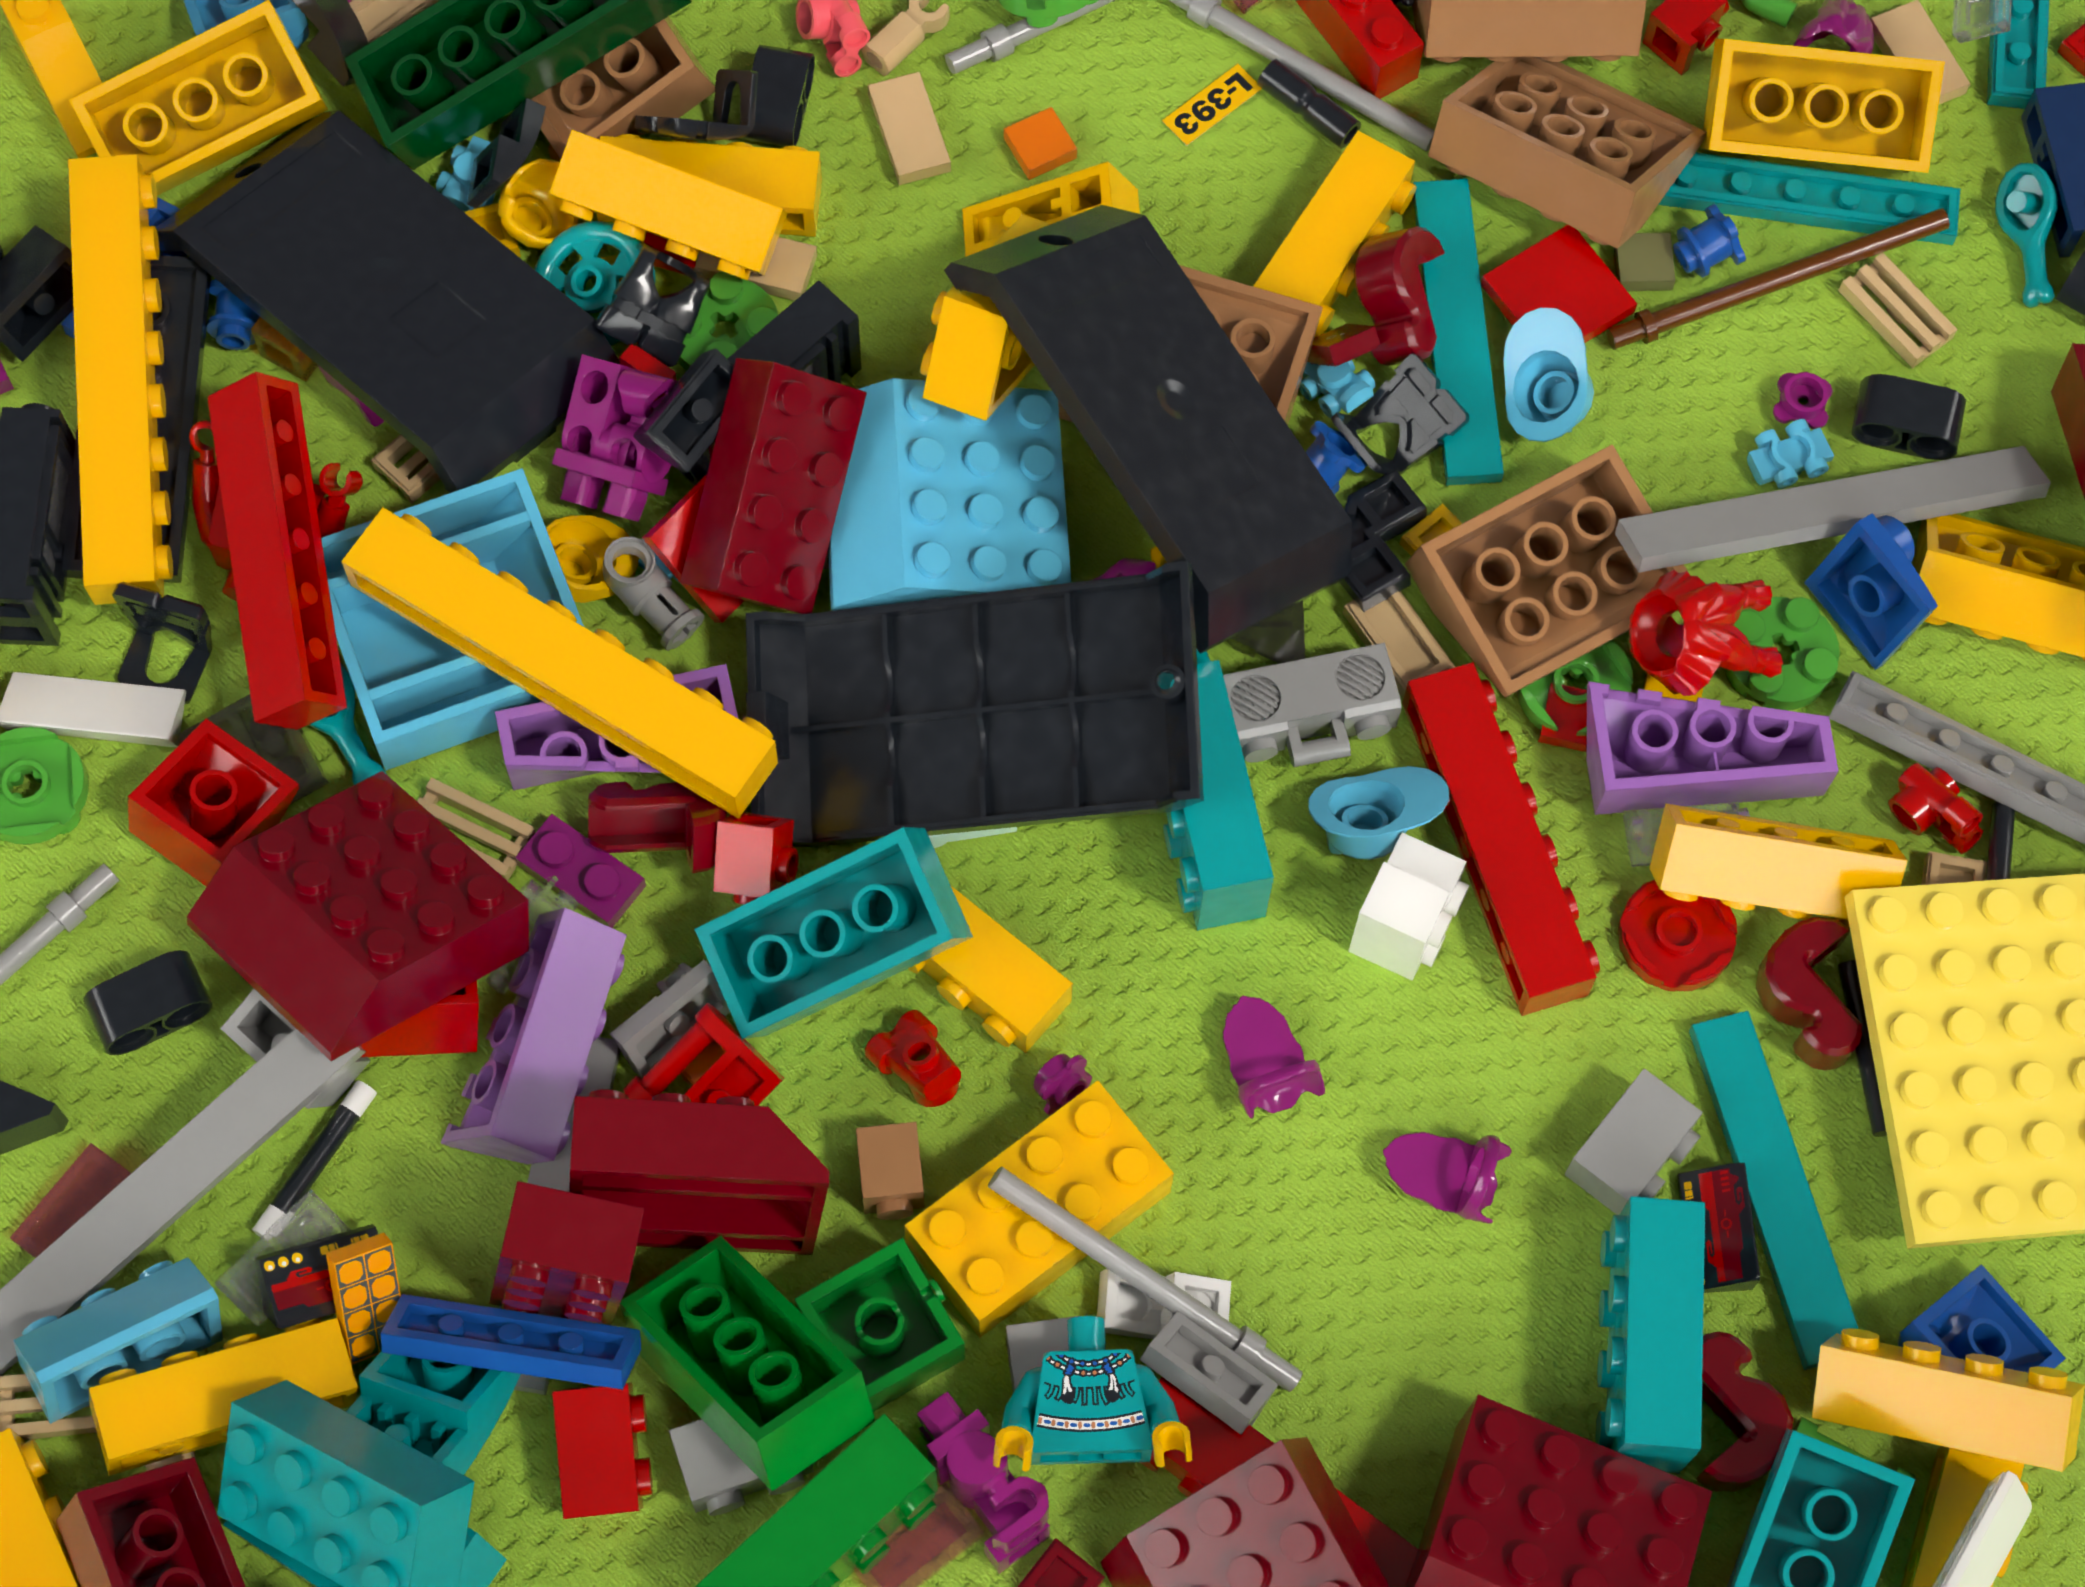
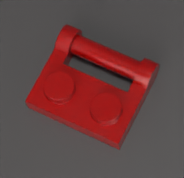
[623,1003,785,1106]

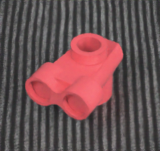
[796,0,870,77]

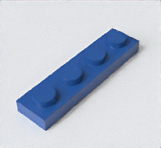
[380,1294,641,1390]

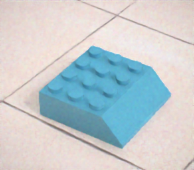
[828,378,1071,611]
[321,468,584,771]

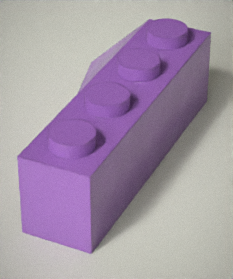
[495,664,738,791]
[1586,681,1839,815]
[440,908,627,1164]

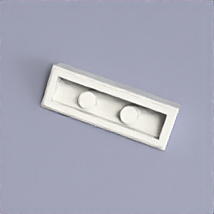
[0,672,187,748]
[1932,1470,2032,1587]

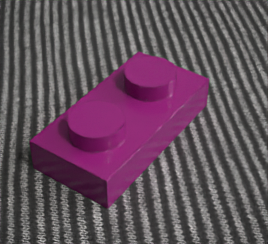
[515,814,646,928]

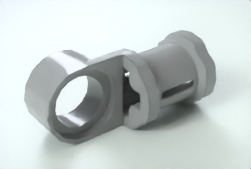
[602,536,705,651]

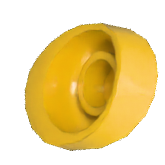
[546,515,639,603]

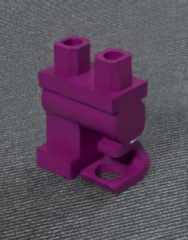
[552,354,678,522]
[917,1392,1050,1574]

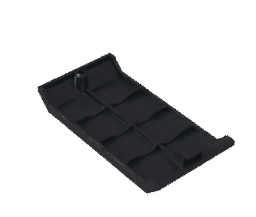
[156,110,620,493]
[944,205,1352,654]
[746,561,1204,847]

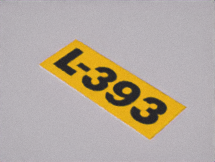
[1162,64,1262,146]

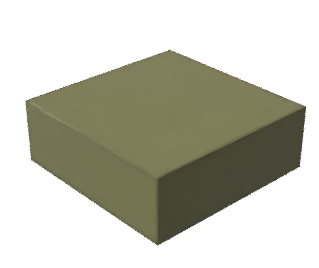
[1613,232,1675,291]

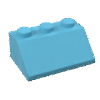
[13,1257,223,1424]

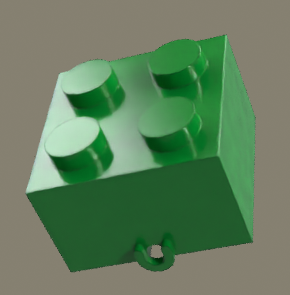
[794,1237,965,1412]

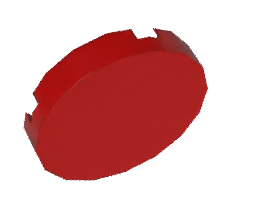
[1618,880,1737,991]

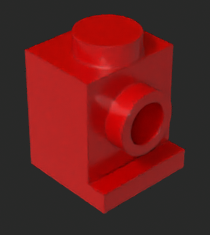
[1642,0,1729,76]

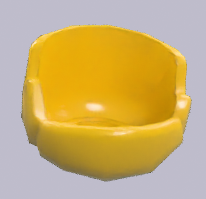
[498,158,579,249]

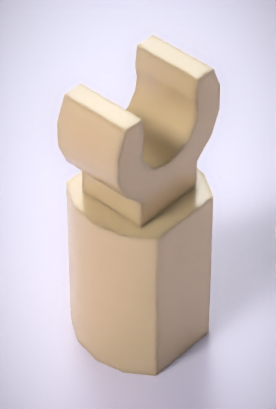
[861,0,950,76]

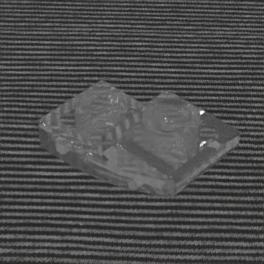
[214,1189,351,1327]

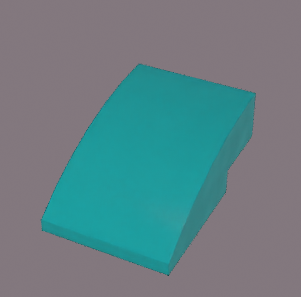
[346,1351,521,1475]

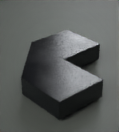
[1339,469,1427,612]

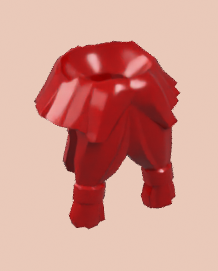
[1629,570,1783,696]

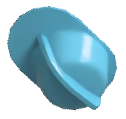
[1503,307,1594,442]
[1309,766,1449,860]

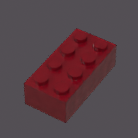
[680,358,867,614]
[489,1181,645,1325]
[56,1457,246,1587]

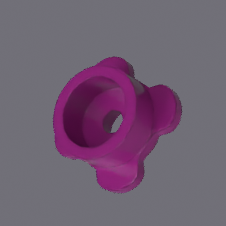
[1773,372,1833,429]
[1034,1054,1092,1116]

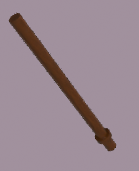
[1606,208,1950,350]

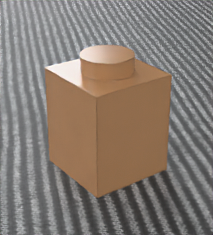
[856,1122,925,1220]

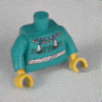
[993,1316,1192,1472]

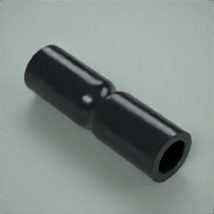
[1257,59,1361,149]

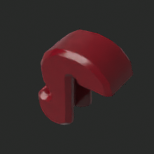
[1354,226,1445,366]
[588,782,727,874]
[1756,917,1862,1070]
[1695,1331,1793,1492]

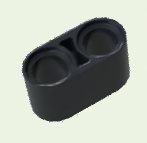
[740,45,815,147]
[1852,374,1966,460]
[83,950,212,1055]

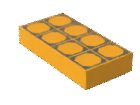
[326,1232,401,1365]

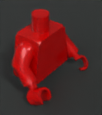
[189,420,363,601]

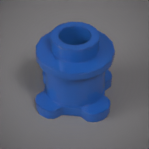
[1673,204,1746,278]
[207,279,263,350]
[1305,421,1367,495]

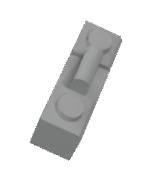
[1223,643,1402,767]

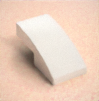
[1097,1268,1231,1339]

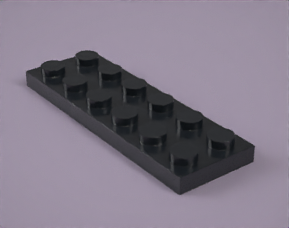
[62,255,212,583]

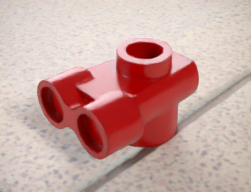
[1888,762,1983,854]
[865,1010,961,1107]

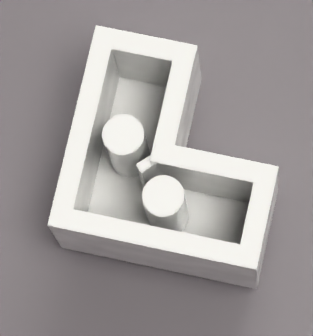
[1348,832,1470,981]

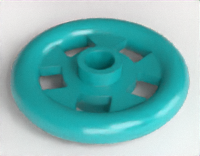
[534,221,656,346]

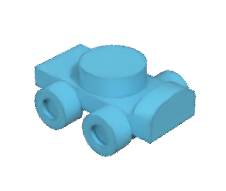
[436,136,495,211]
[1299,360,1376,418]
[1747,419,1834,489]

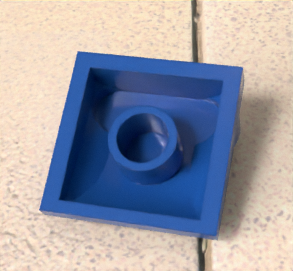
[1804,513,1938,670]
[1898,1264,2066,1373]

